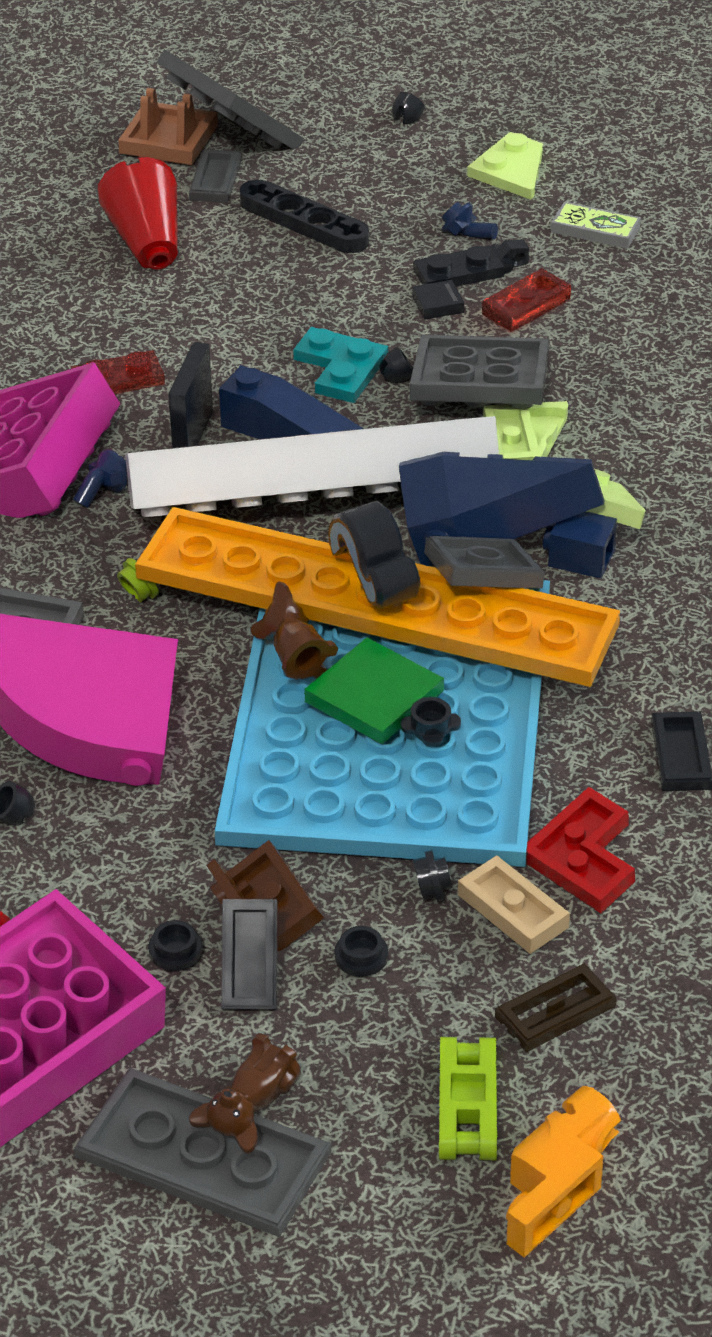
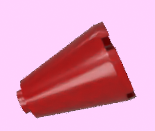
[97,157,178,270]

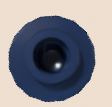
[441,202,498,239]
[72,449,128,508]

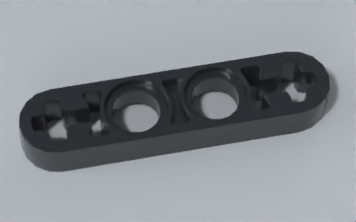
[240,180,369,253]

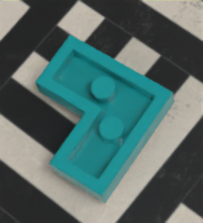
[293,327,389,403]

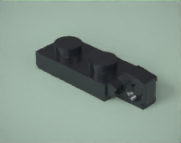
[413,239,529,287]

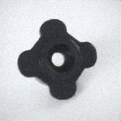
[401,697,461,746]

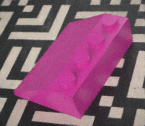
[0,362,120,518]
[0,889,166,1147]

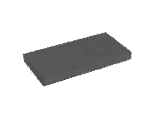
[74,1068,331,1237]

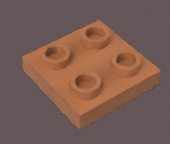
[118,88,218,165]

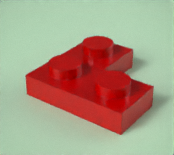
[526,787,635,913]

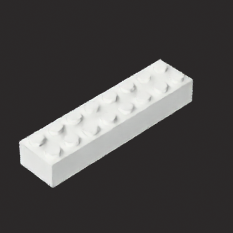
[125,416,499,517]

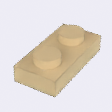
[458,855,570,954]

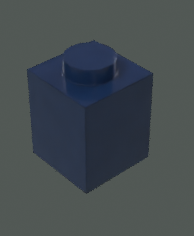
[543,512,617,579]

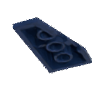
[219,365,364,440]
[399,452,605,566]

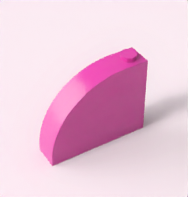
[0,614,178,786]

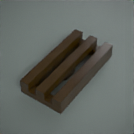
[495,963,617,1053]

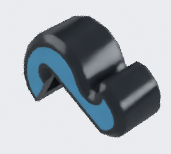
[328,501,420,609]

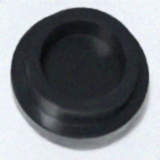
[413,849,453,903]
[148,920,202,971]
[334,926,388,977]

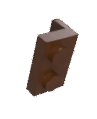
[206,840,324,952]

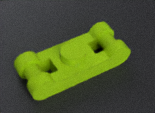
[439,1037,497,1161]

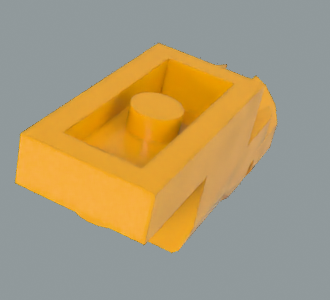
[506,1086,621,1257]

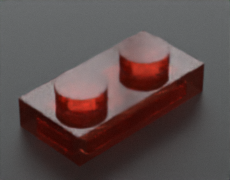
[482,268,571,332]
[70,350,165,394]

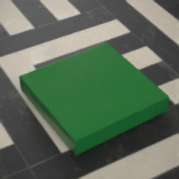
[304,637,444,744]

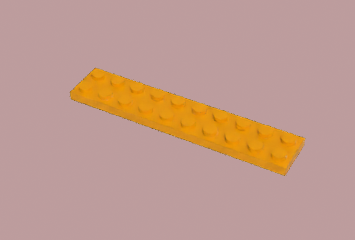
[135,507,620,687]

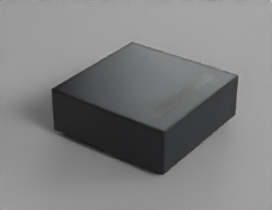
[412,280,464,320]

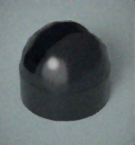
[391,92,425,124]
[379,346,413,383]
[0,781,35,826]

